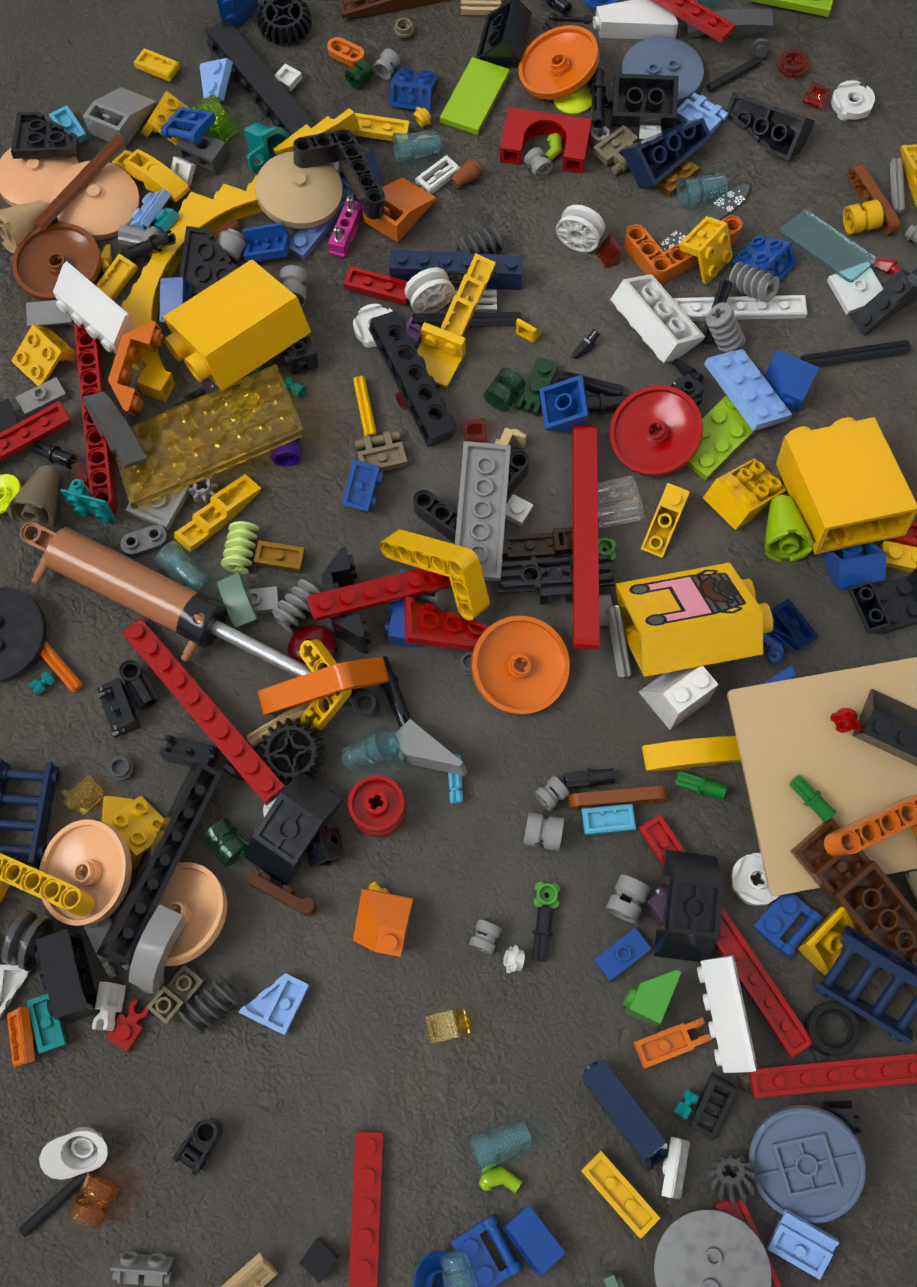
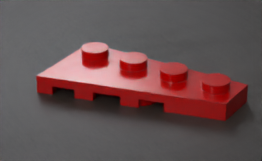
[404,596,490,651]

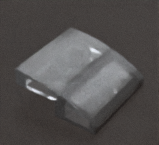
[597,475,645,528]

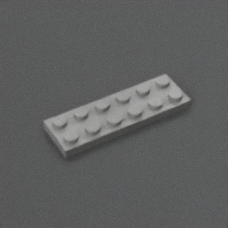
[455,441,511,581]

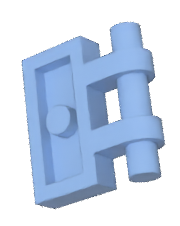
[676,92,729,134]

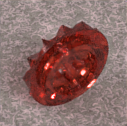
[776,49,810,79]

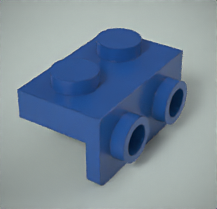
[243,222,291,262]
[342,459,384,512]

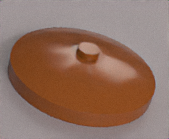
[12,223,102,301]

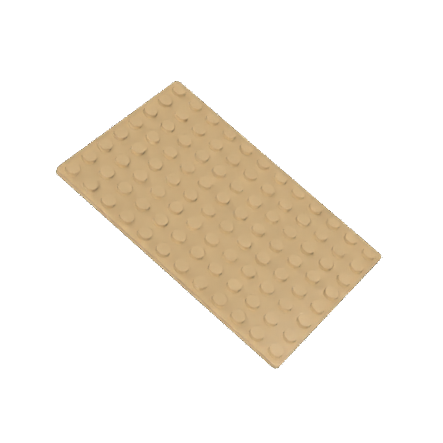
[727,657,917,896]

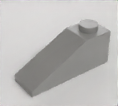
[389,719,468,776]

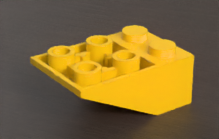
[703,458,787,530]

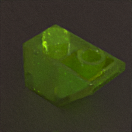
[191,93,238,142]

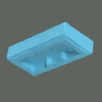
[581,804,636,836]

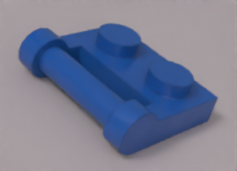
[161,107,216,144]
[752,893,823,959]
[451,1214,524,1287]

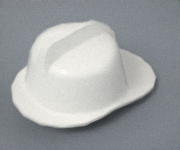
[39,1127,108,1180]

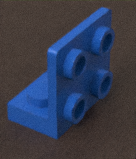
[389,67,439,112]
[731,236,797,280]

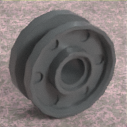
[1,910,53,971]

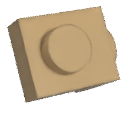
[494,427,527,449]

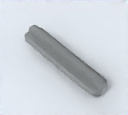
[890,158,905,215]
[606,605,632,677]

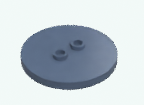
[621,37,704,105]
[749,1105,866,1223]

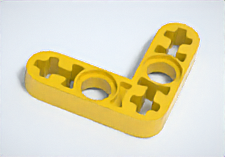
[300,639,352,731]

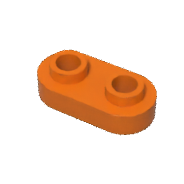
[327,37,365,67]

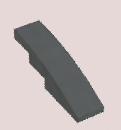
[687,9,774,40]
[82,391,147,469]

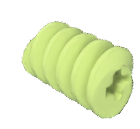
[221,521,259,574]

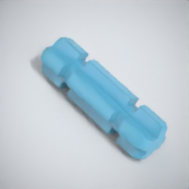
[448,754,463,804]

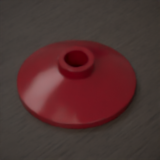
[288,625,336,667]

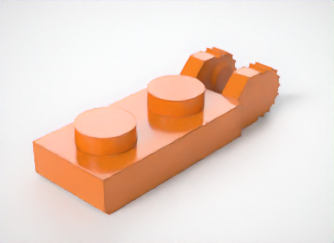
[633,1018,712,1069]

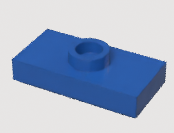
[593,928,651,982]

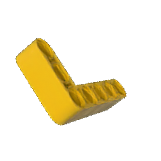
[379,529,490,621]
[0,853,95,917]

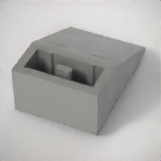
[83,87,157,148]

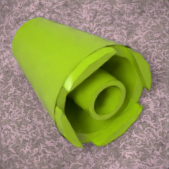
[764,495,813,562]

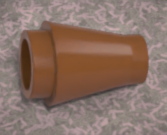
[450,158,483,189]

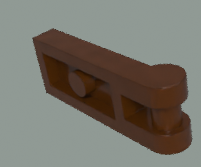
[246,872,317,917]

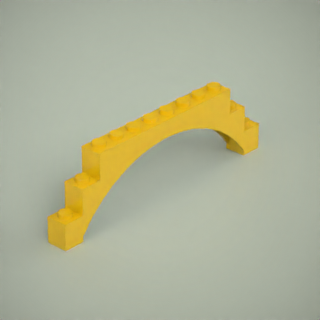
[121,175,264,403]

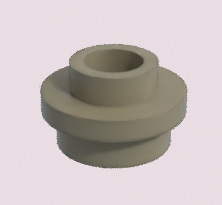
[394,18,414,38]

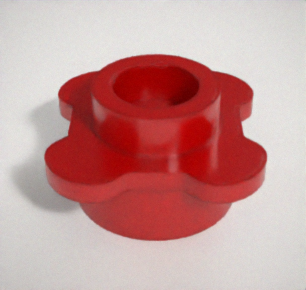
[830,708,861,733]

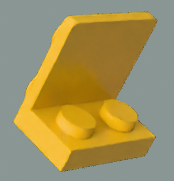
[140,91,189,145]
[679,216,733,284]
[417,322,466,388]
[12,324,77,386]
[101,796,164,871]

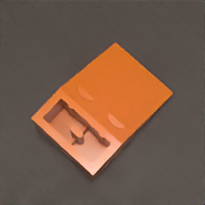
[363,177,436,243]

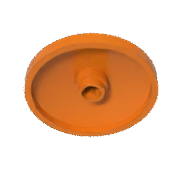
[518,25,600,100]
[471,616,570,715]

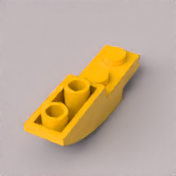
[111,149,190,202]

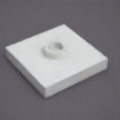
[827,263,883,315]

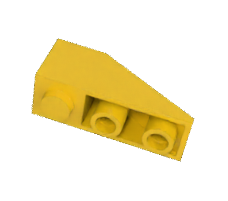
[641,483,690,558]

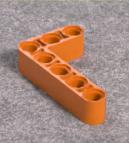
[624,215,743,284]
[257,657,389,715]
[824,795,917,857]

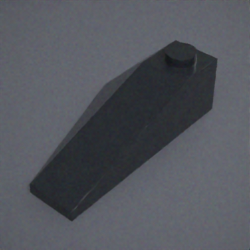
[726,92,815,161]

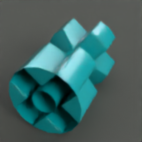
[282,377,306,399]
[28,671,55,696]
[673,1089,699,1121]

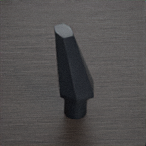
[571,329,600,359]
[673,358,704,383]
[174,387,205,413]

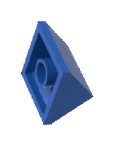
[539,375,589,433]

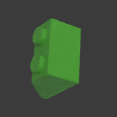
[622,970,681,1027]

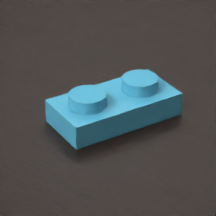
[49,105,88,143]

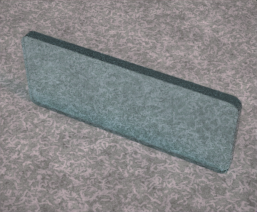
[780,210,877,283]

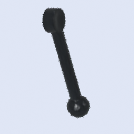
[549,13,591,25]

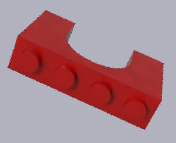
[500,108,592,174]

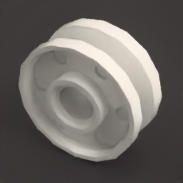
[556,205,605,252]
[405,267,455,314]

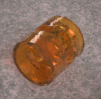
[68,1173,120,1228]

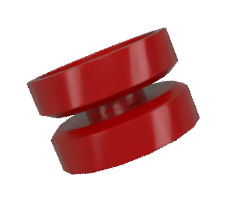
[348,775,406,838]

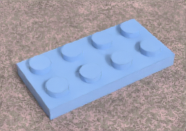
[704,348,792,431]

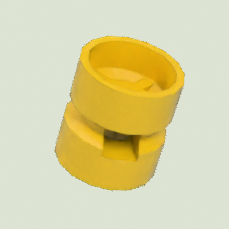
[842,199,884,235]

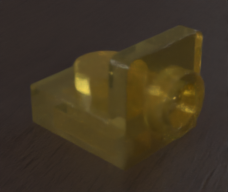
[61,774,107,815]
[425,1008,470,1044]

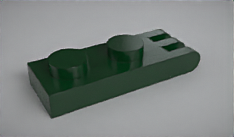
[516,357,559,416]

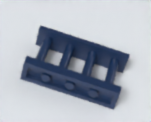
[0,758,60,867]
[812,925,917,1045]

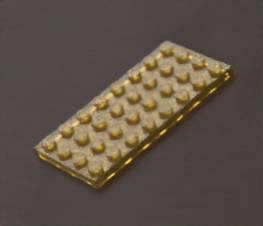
[114,364,306,509]

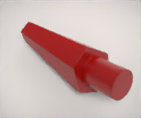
[867,258,901,275]

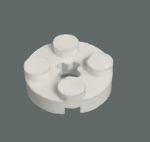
[831,80,875,121]
[353,304,396,348]
[730,853,779,906]

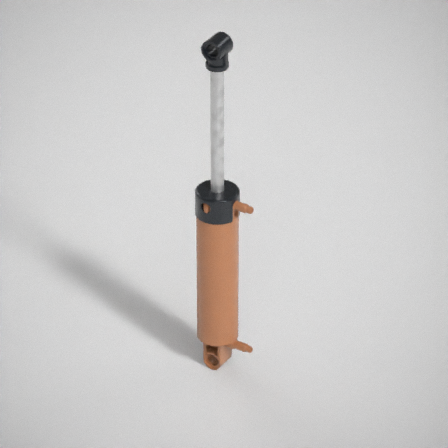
[20,522,380,718]

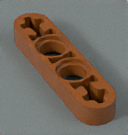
[848,164,900,235]
[568,786,668,810]

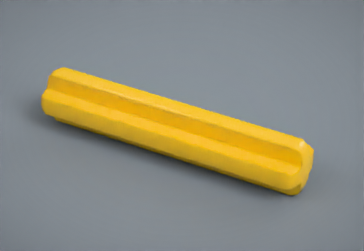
[353,375,377,437]

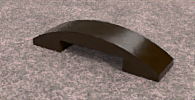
[502,527,573,560]

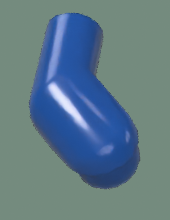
[763,633,784,664]

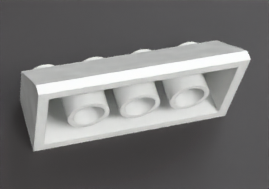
[53,261,135,354]
[610,274,705,363]
[697,955,757,1073]

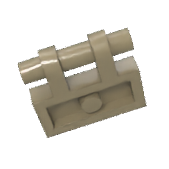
[592,125,638,175]
[354,430,408,472]

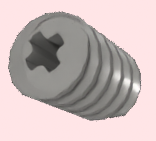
[729,262,780,302]
[706,302,746,352]
[272,579,321,634]

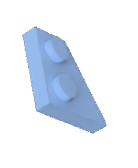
[200,58,233,104]
[239,973,310,1035]

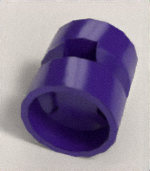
[269,423,302,467]

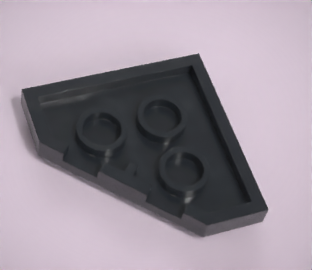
[11,112,79,159]
[179,226,237,296]

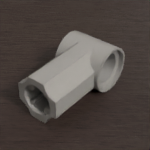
[118,225,163,256]

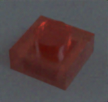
[802,82,831,110]
[71,461,90,491]

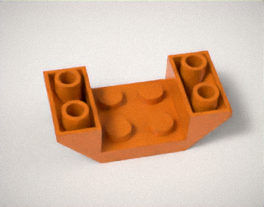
[108,321,164,417]

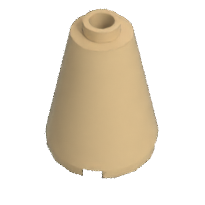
[0,200,49,254]

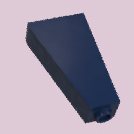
[582,1059,669,1172]

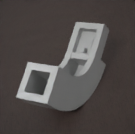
[129,904,185,994]

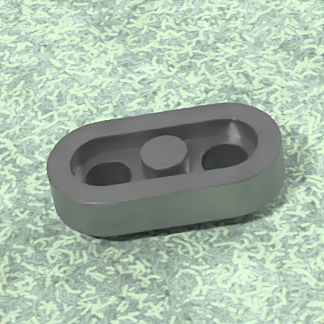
[120,525,169,558]

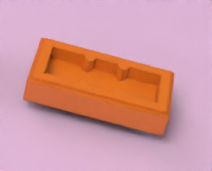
[7,1006,35,1068]

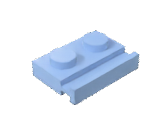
[128,189,171,229]
[767,1209,839,1280]

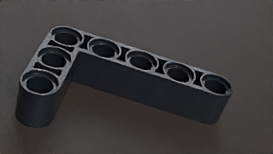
[293,129,385,220]
[413,450,529,543]

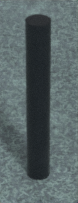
[706,57,760,92]
[19,1171,93,1237]

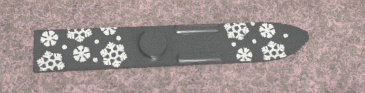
[658,184,750,251]

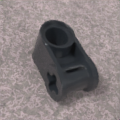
[173,1118,223,1176]

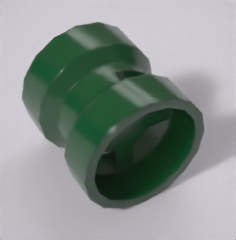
[344,58,373,89]

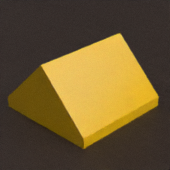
[797,907,857,976]

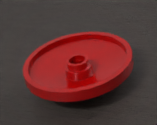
[610,385,704,477]

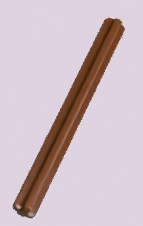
[34,134,126,230]

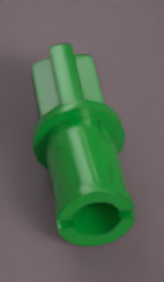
[675,771,727,800]
[789,775,836,822]

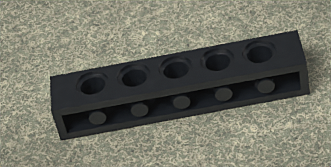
[368,310,456,447]

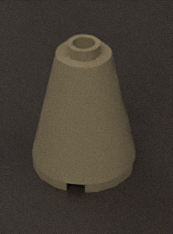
[7,465,60,529]

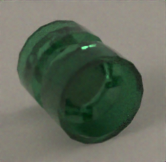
[484,368,525,412]
[202,818,249,867]

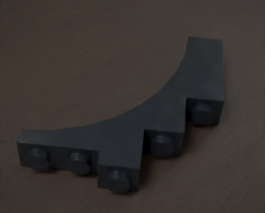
[851,268,917,336]

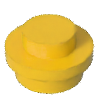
[413,107,431,128]

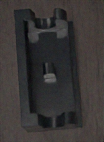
[97,677,141,738]
[159,735,219,769]

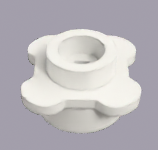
[503,945,525,973]

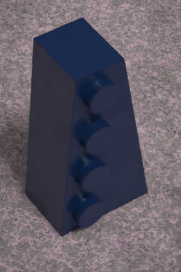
[621,118,712,188]

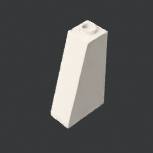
[593,0,678,39]

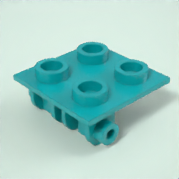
[60,479,118,523]

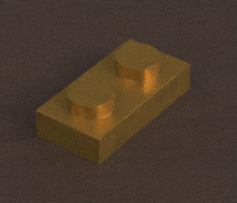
[655,158,699,197]
[253,540,306,573]

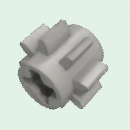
[188,474,219,505]

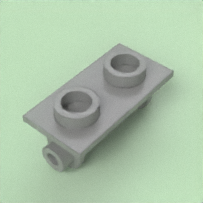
[110,1251,175,1287]

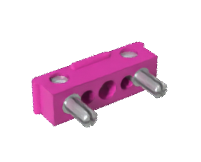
[328,195,363,258]

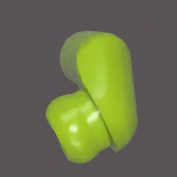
[545,133,562,162]
[479,1167,522,1193]

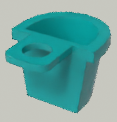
[243,123,290,173]

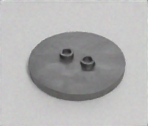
[654,1208,771,1287]

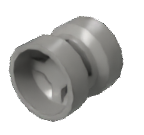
[373,49,401,80]
[524,147,553,179]
[534,776,570,811]
[469,919,502,955]

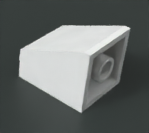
[639,666,718,730]

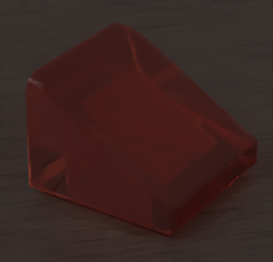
[596,234,622,269]
[462,418,487,442]

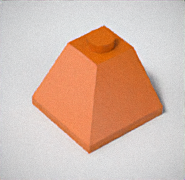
[353,888,414,957]

